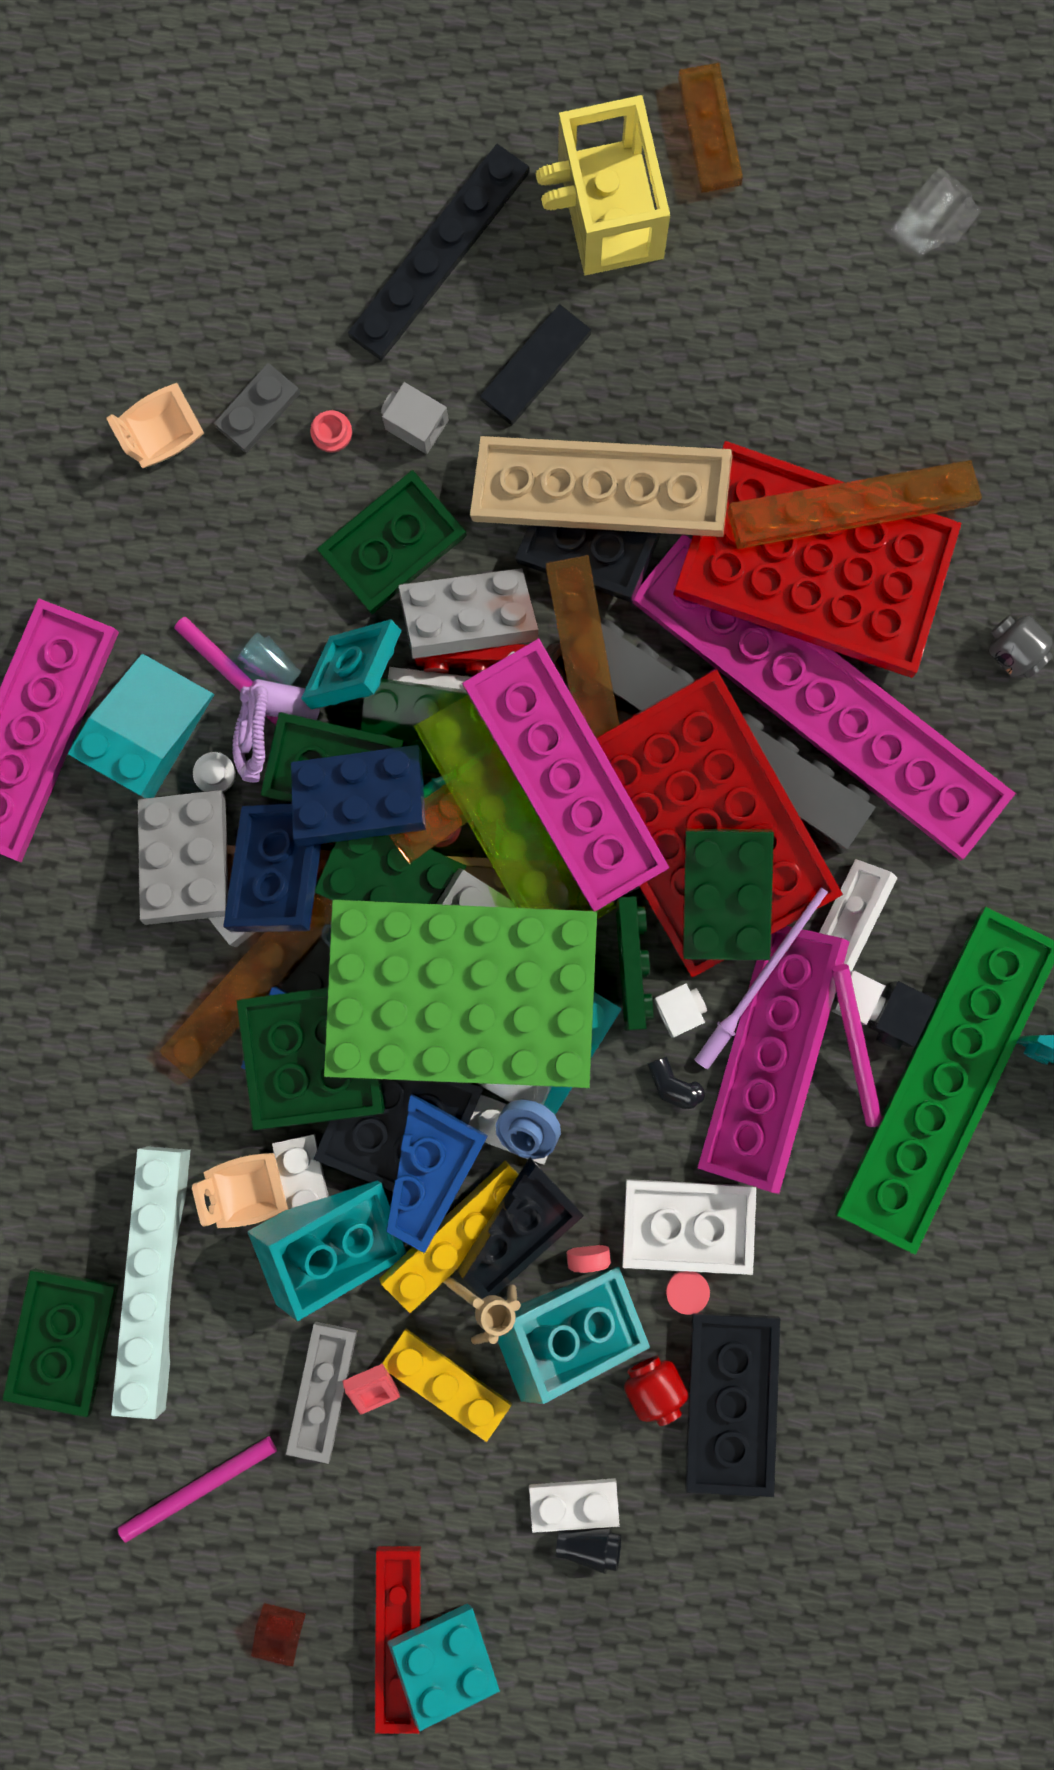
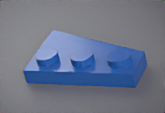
[386,1094,488,1253]

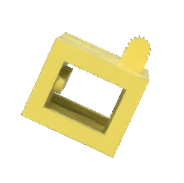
[535,95,670,276]

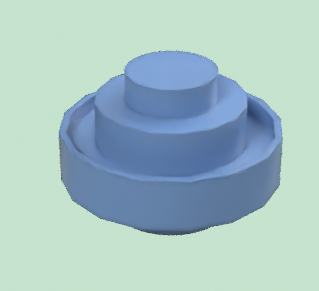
[495,1099,561,1159]

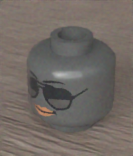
[989,615,1053,678]

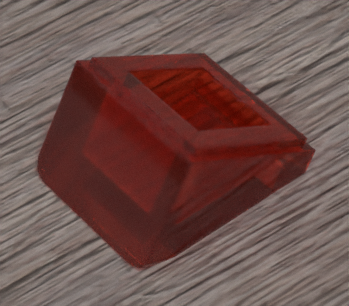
[251,1603,306,1667]

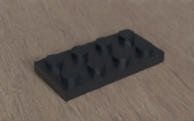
[685,1312,781,1497]

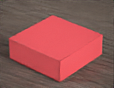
[343,1363,400,1414]

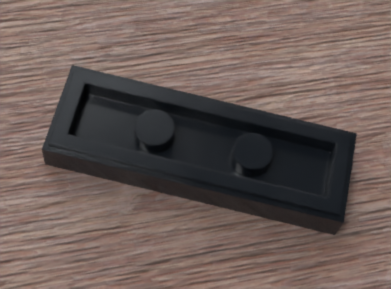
[480,304,591,426]

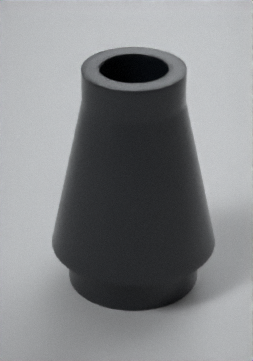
[556,1528,622,1574]

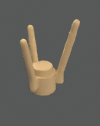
[443,1276,521,1345]

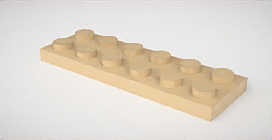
[470,436,732,537]

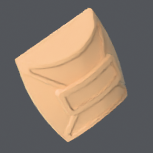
[107,383,204,468]
[192,1153,288,1228]

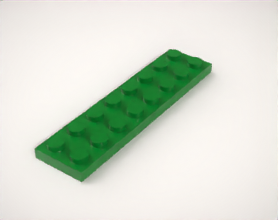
[835,907,1054,1255]

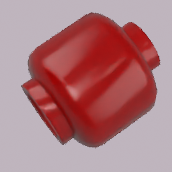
[624,1356,688,1426]

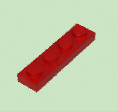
[375,1546,421,1734]

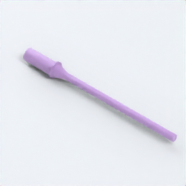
[694,888,828,1069]

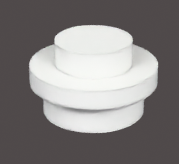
[193,752,236,792]

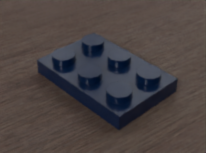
[291,745,426,847]
[223,804,321,932]

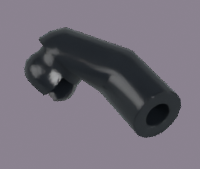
[647,1057,705,1109]

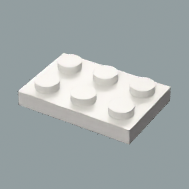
[622,1179,756,1275]

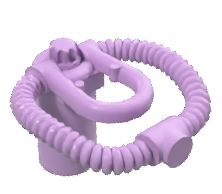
[232,679,320,782]

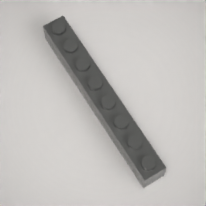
[567,617,876,853]

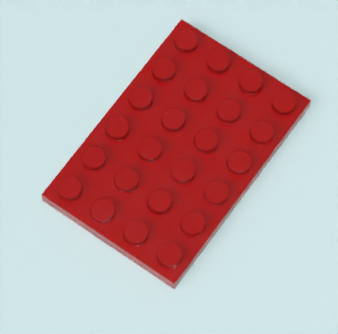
[673,441,962,678]
[596,668,843,978]

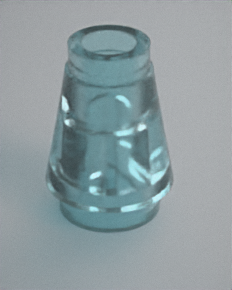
[237,632,302,686]

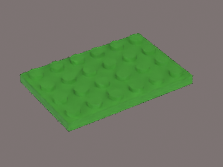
[324,900,597,1088]

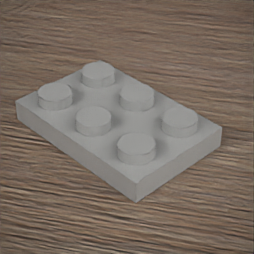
[399,568,538,659]
[138,790,229,925]

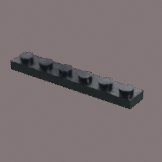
[348,143,530,361]

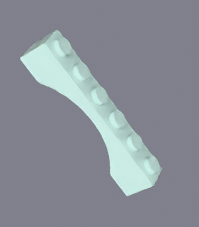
[111,1146,190,1419]

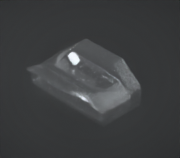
[889,167,982,259]

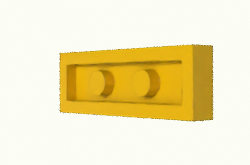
[382,1329,512,1442]

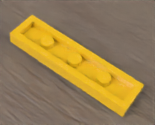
[379,1160,519,1313]

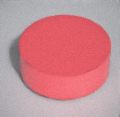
[566,1245,611,1273]
[666,1271,710,1315]

